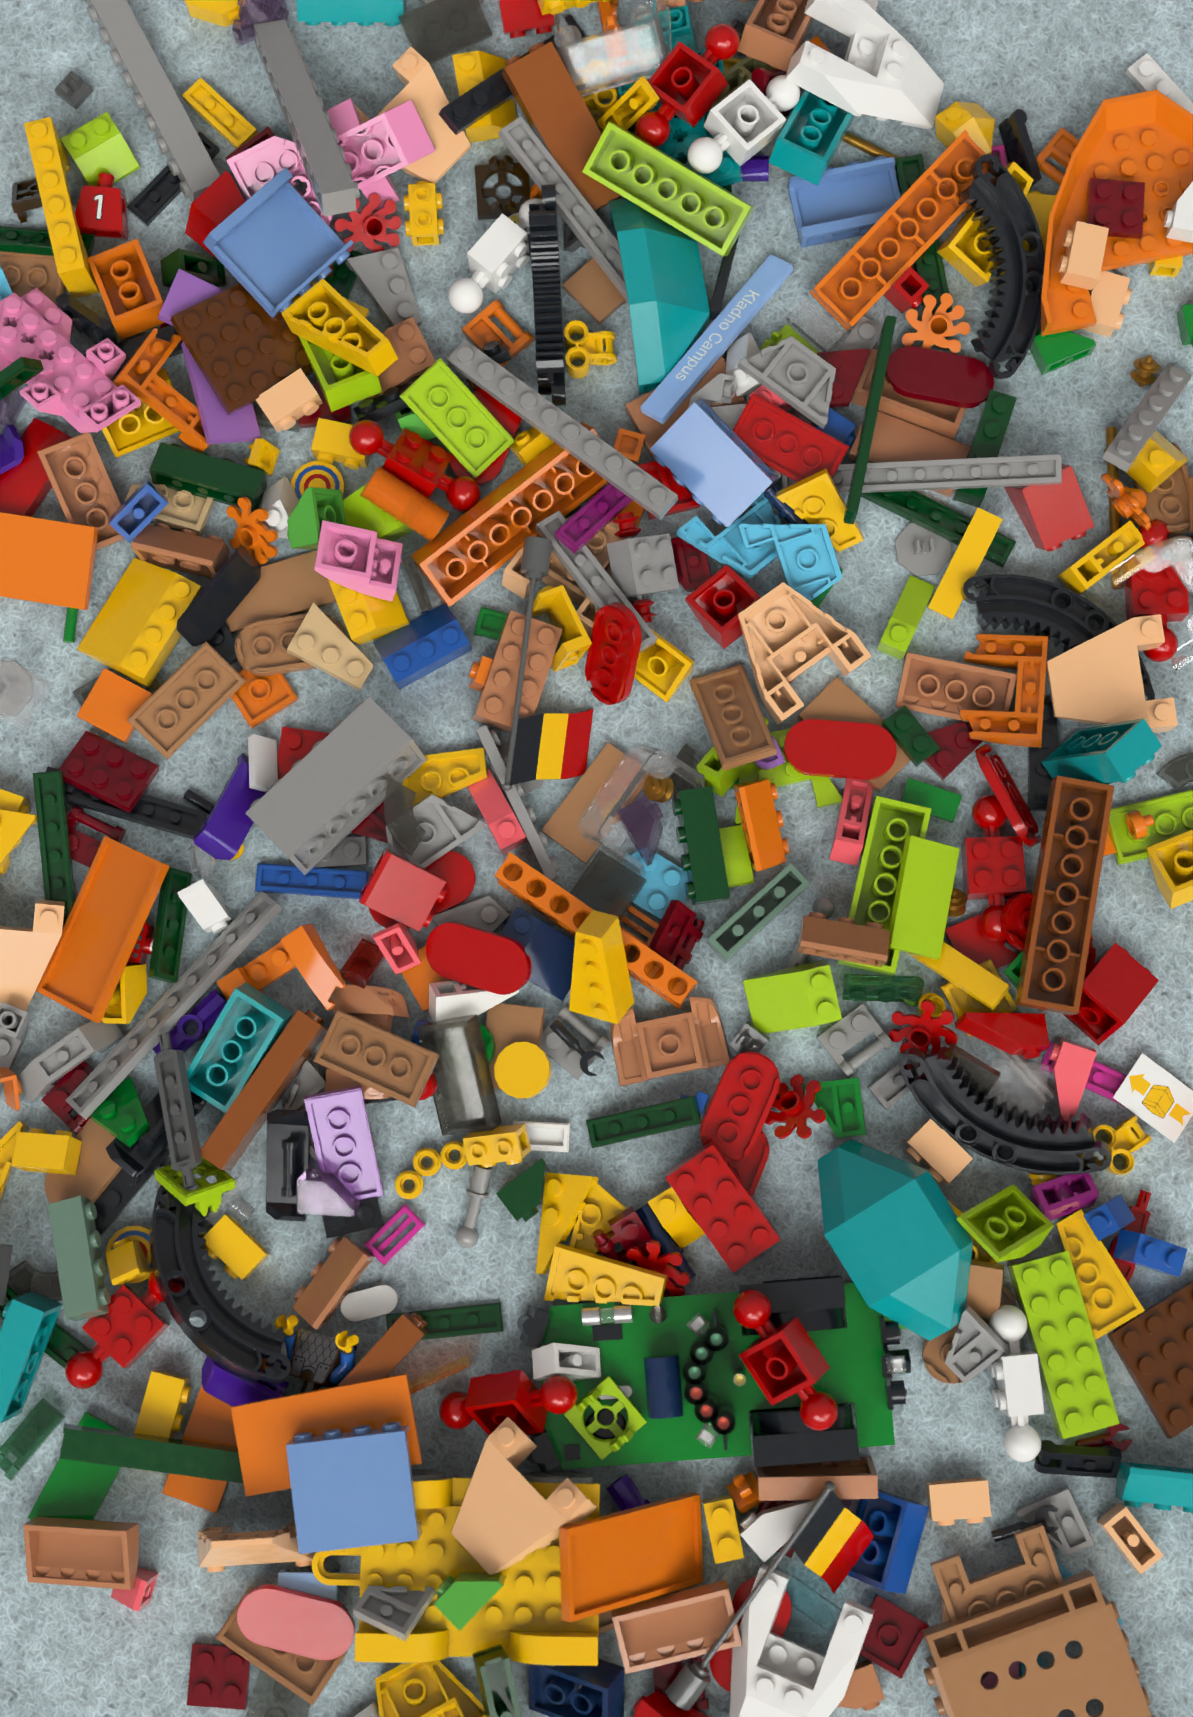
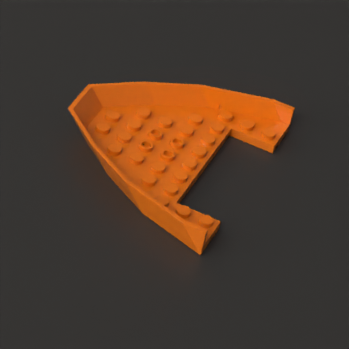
[1041,90,1193,336]

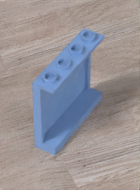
[203,167,354,318]
[286,1422,422,1554]

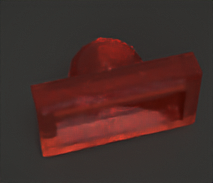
[340,938,385,989]

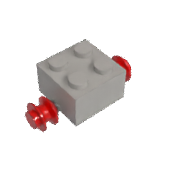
[607,512,679,623]

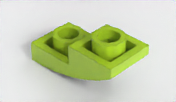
[719,825,754,888]

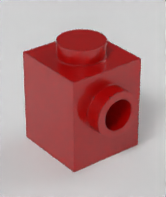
[883,266,930,313]

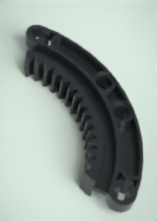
[958,154,1045,380]
[529,184,566,406]
[961,574,1155,701]
[899,1046,1112,1175]
[150,1185,291,1384]

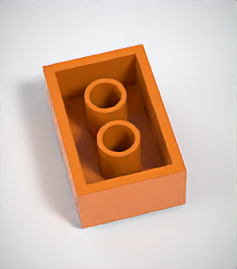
[87,239,165,340]

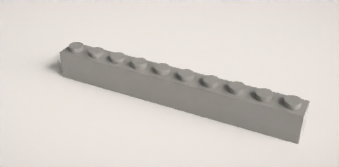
[81,0,220,202]
[254,19,360,217]

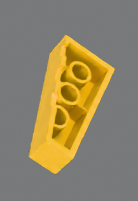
[936,162,1033,287]
[281,278,398,377]
[569,910,634,1024]

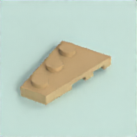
[124,485,215,536]
[287,602,374,691]

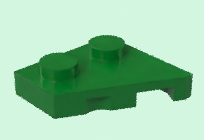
[90,1077,150,1147]
[804,1077,867,1138]

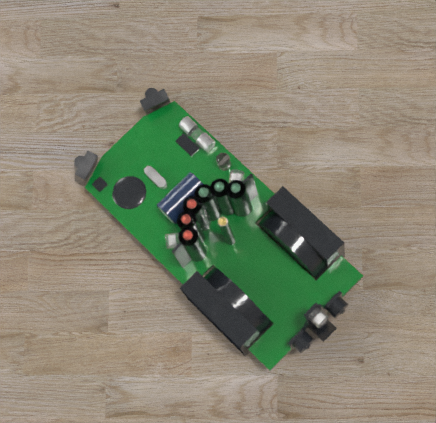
[517,1275,911,1471]

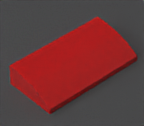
[0,417,72,517]

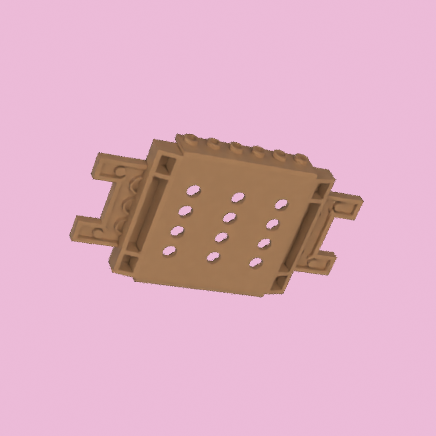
[922,1523,1155,1717]

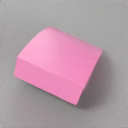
[314,520,403,601]

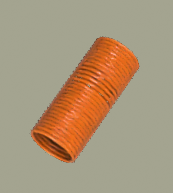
[361,466,449,541]

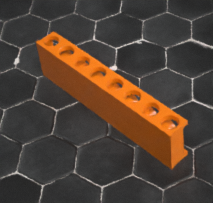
[809,130,995,331]
[494,852,698,1009]

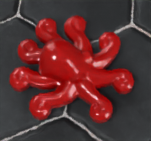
[334,193,401,253]
[888,999,958,1056]
[765,1074,826,1139]
[626,1240,690,1297]

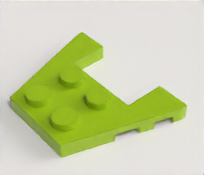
[735,728,842,826]

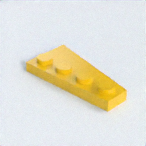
[544,1243,668,1306]

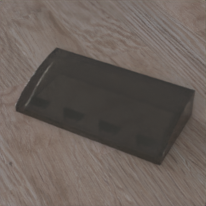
[417,1014,502,1136]

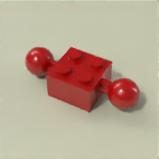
[635,23,740,147]
[349,420,481,512]
[1124,519,1189,662]
[961,795,1026,941]
[65,1270,183,1389]
[733,1290,838,1431]
[439,1370,578,1436]

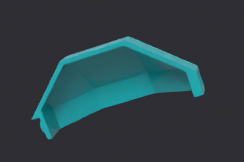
[608,198,710,394]
[817,1139,973,1341]

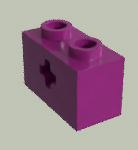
[1029,1173,1099,1221]

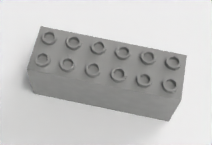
[246,697,427,875]

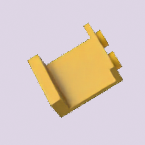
[531,585,592,672]

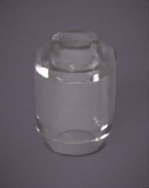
[188,839,220,880]

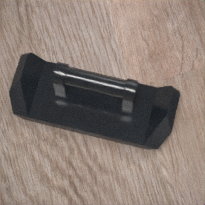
[177,546,261,646]
[106,1091,207,1178]
[266,1109,310,1221]

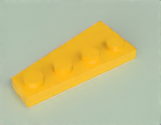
[1057,1209,1145,1340]

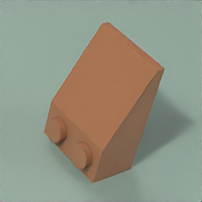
[361,317,435,401]

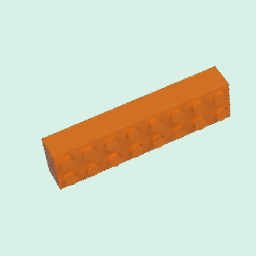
[409,422,608,607]

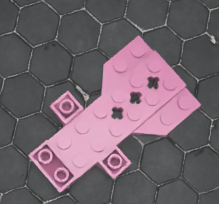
[226,98,436,227]
[0,288,141,433]

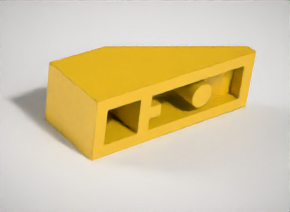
[597,76,660,133]
[1058,520,1145,594]

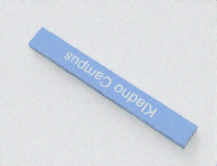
[640,254,793,424]

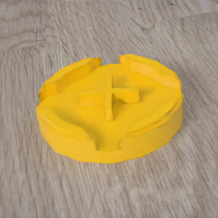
[494,1041,552,1099]

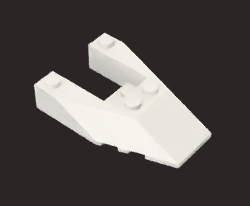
[785,0,944,130]
[730,1564,875,1717]

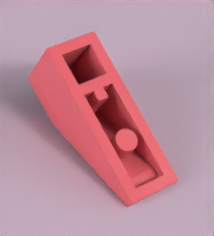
[467,769,528,854]
[829,778,873,866]
[1049,1037,1097,1121]

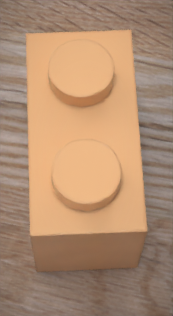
[1058,221,1109,290]
[1082,271,1132,338]
[256,368,323,433]
[905,1118,973,1184]
[925,1477,991,1526]
[1096,1503,1164,1574]

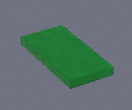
[27,1412,124,1520]

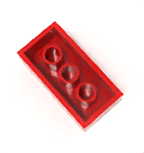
[665,1140,780,1273]

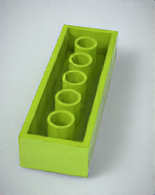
[582,122,755,256]
[836,796,932,977]
[1007,1250,1120,1439]

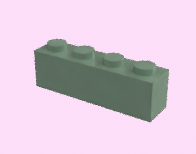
[706,863,810,964]
[48,1195,111,1321]

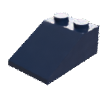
[501,907,575,1001]
[529,1658,624,1717]

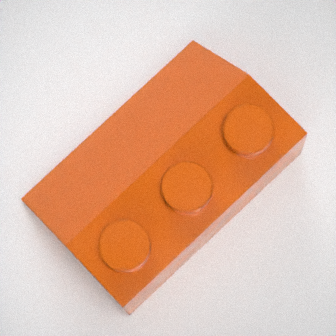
[733,778,789,872]

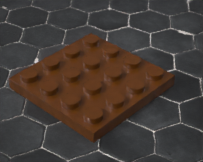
[170,284,313,415]
[1107,1280,1193,1439]

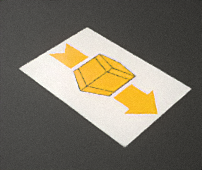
[1113,1053,1193,1143]

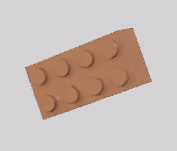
[738,0,814,72]
[471,610,563,733]

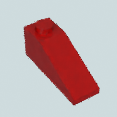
[954,1012,1050,1059]

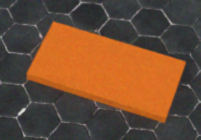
[0,512,98,610]
[35,836,170,1023]
[231,1373,423,1497]
[559,1492,703,1622]

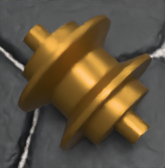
[1130,355,1161,387]
[644,773,674,803]
[948,888,968,917]

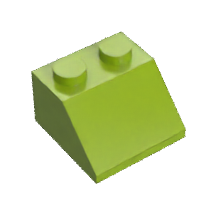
[61,112,140,186]

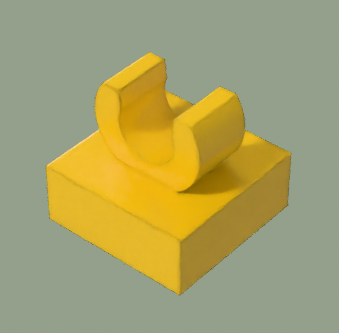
[244,438,280,475]

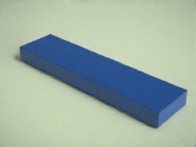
[255,863,370,899]

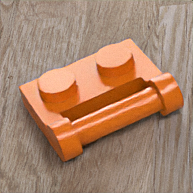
[1036,127,1080,185]
[462,299,535,367]

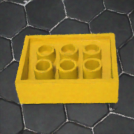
[77,558,203,689]

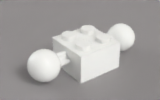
[687,75,800,174]
[448,198,542,314]
[989,1305,1044,1462]

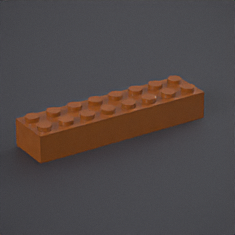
[1015,776,1114,1015]

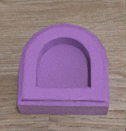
[754,736,786,770]

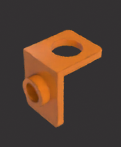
[0,1067,22,1111]

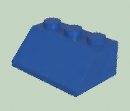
[373,603,472,690]
[848,1490,929,1594]

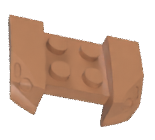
[324,985,410,1099]
[610,997,730,1087]

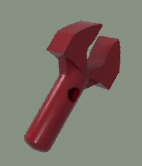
[1075,1423,1133,1452]

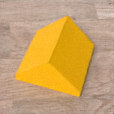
[634,628,694,703]

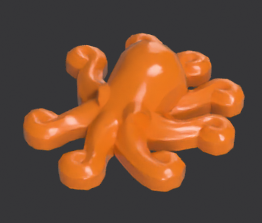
[902,293,971,354]
[1100,473,1151,530]
[226,496,278,565]

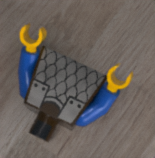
[275,1314,359,1393]

